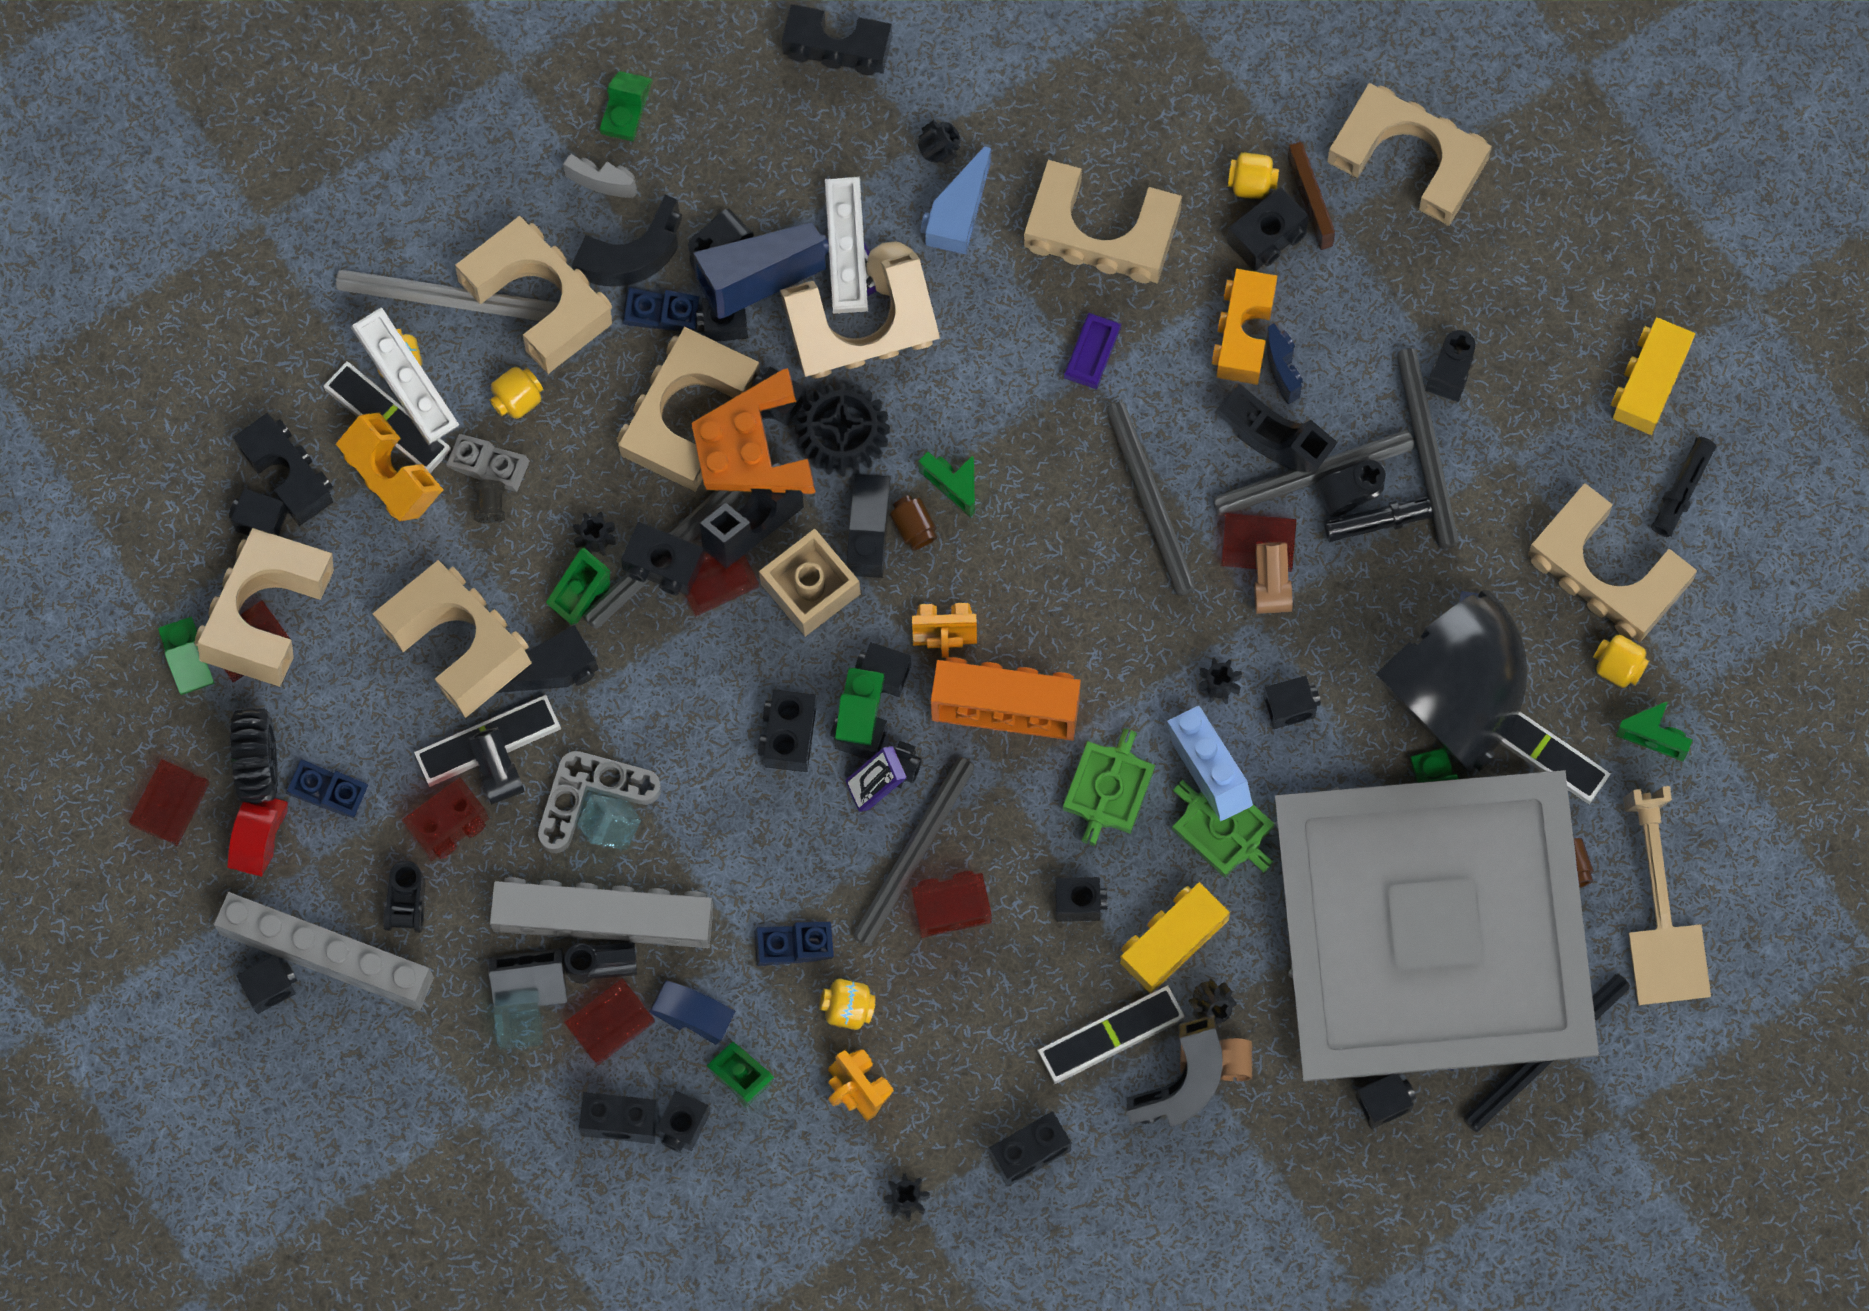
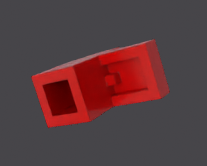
[227,798,288,877]

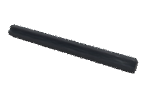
[1464,974,1630,1132]

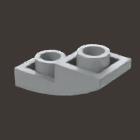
[563,154,637,198]
[446,434,530,492]

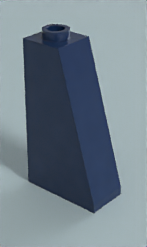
[693,222,829,319]

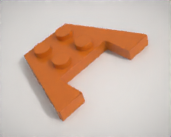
[691,368,816,494]

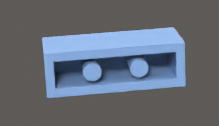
[1167,706,1253,822]

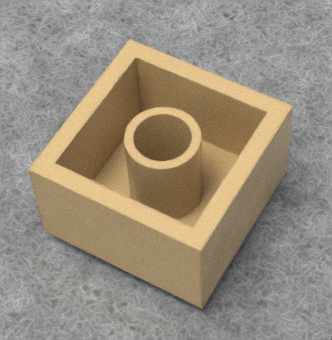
[759,529,861,637]

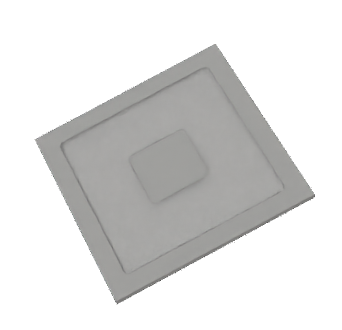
[1275,770,1599,1082]

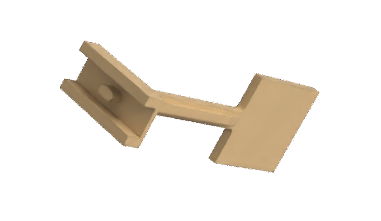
[1623,786,1711,1005]

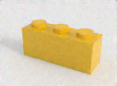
[1610,317,1696,435]
[1120,882,1230,994]

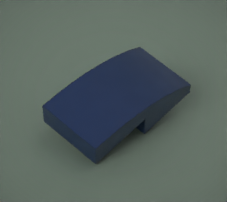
[622,287,700,331]
[1267,323,1303,405]
[286,759,368,818]
[754,922,834,966]
[649,980,735,1045]

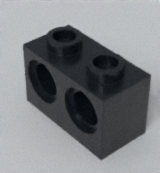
[758,690,817,772]
[989,1111,1072,1187]

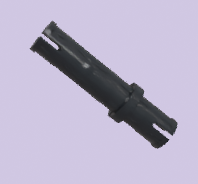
[1651,436,1717,537]
[1324,496,1433,543]

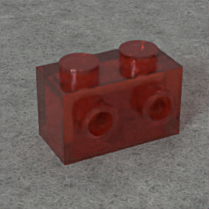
[402,777,489,861]
[911,871,992,938]

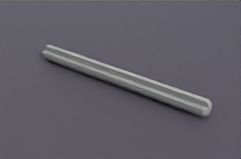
[336,270,559,321]

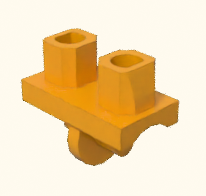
[912,603,977,658]
[828,1049,893,1121]

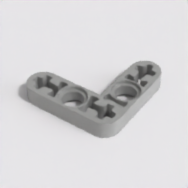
[538,751,661,853]

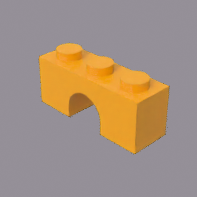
[1211,269,1278,385]
[336,413,444,522]

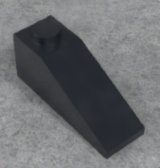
[847,474,891,578]
[496,625,599,693]

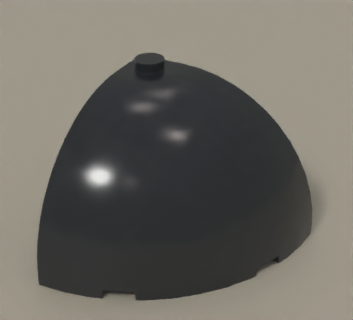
[1376,590,1527,773]

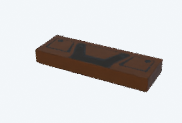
[1288,142,1335,250]

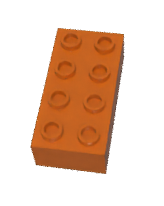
[931,657,1081,741]

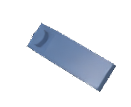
[920,146,991,254]

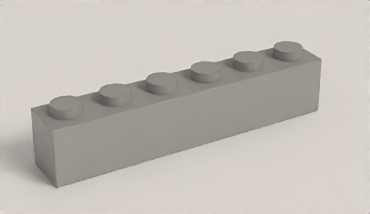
[490,877,714,948]
[214,892,434,1011]

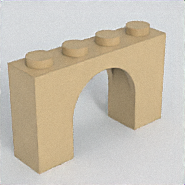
[1327,83,1492,226]
[1024,160,1182,284]
[455,216,612,374]
[780,252,940,379]
[617,327,761,492]
[1528,483,1697,643]
[195,528,334,687]
[373,560,531,718]

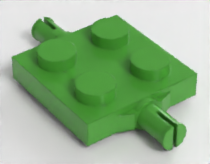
[1063,728,1155,846]
[1172,780,1275,878]

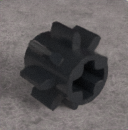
[918,120,961,164]
[573,512,616,556]
[1198,658,1242,704]
[887,741,922,788]
[1188,979,1237,1024]
[883,1173,930,1222]

